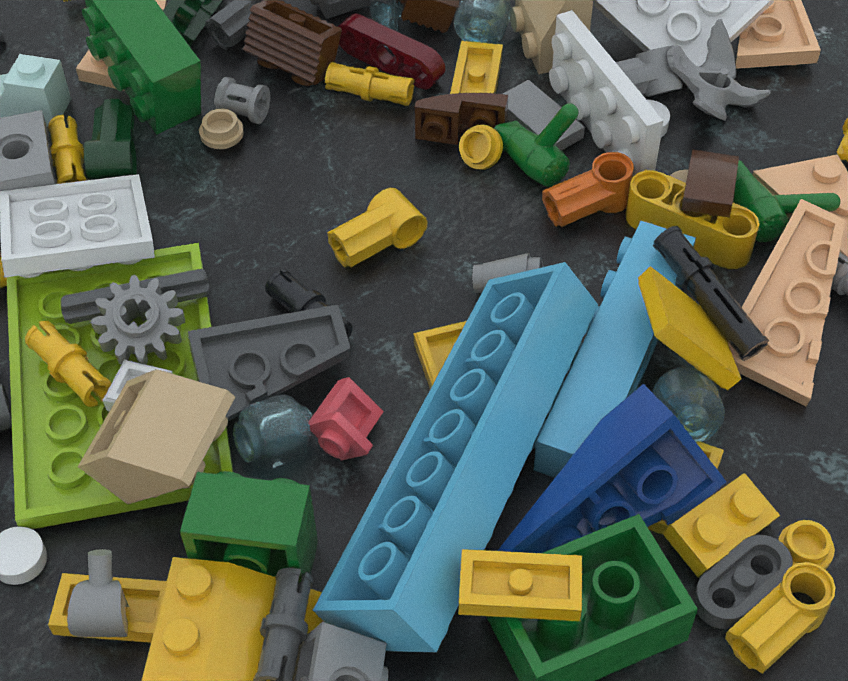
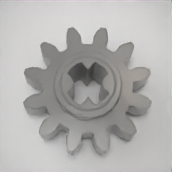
[91,275,185,365]

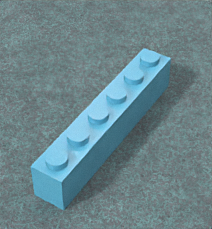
[533,221,696,478]

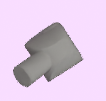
[67,549,129,637]

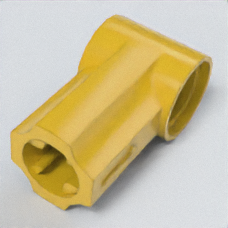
[327,188,428,268]
[725,562,836,674]

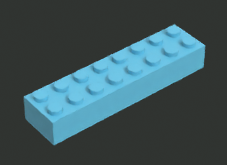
[312,262,598,652]

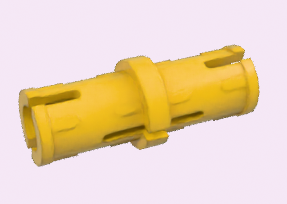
[325,62,414,106]
[48,115,87,184]
[25,321,112,407]

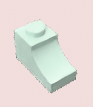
[0,54,71,127]

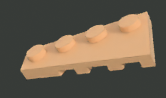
[727,199,846,406]

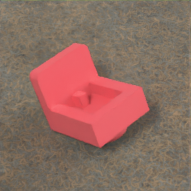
[306,377,384,460]

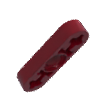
[338,14,445,90]

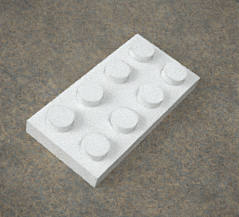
[549,10,664,176]

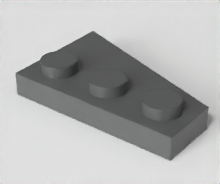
[188,305,350,421]

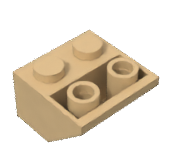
[78,369,235,504]

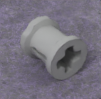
[214,77,270,124]

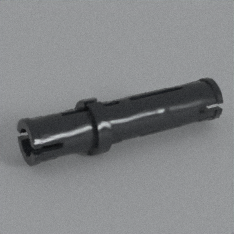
[653,226,769,361]

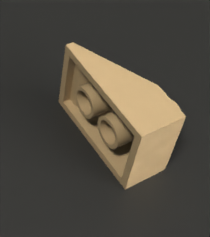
[510,0,593,74]

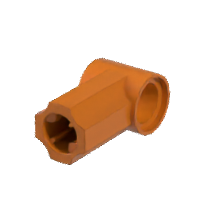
[542,152,634,227]

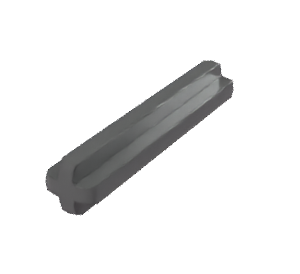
[60,269,210,324]

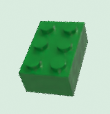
[82,0,201,135]
[486,514,698,681]

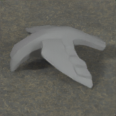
[666,19,771,121]

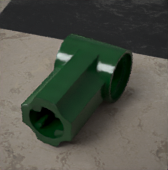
[84,99,137,180]

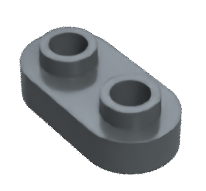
[693,535,793,629]

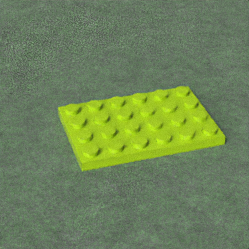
[7,243,233,529]

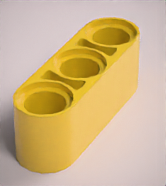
[625,170,760,269]

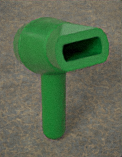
[494,103,579,187]
[733,160,841,242]

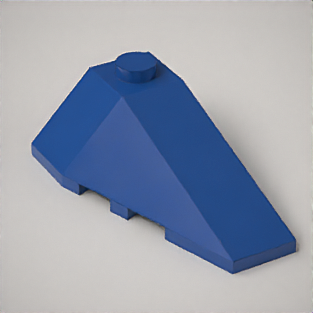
[497,384,727,553]

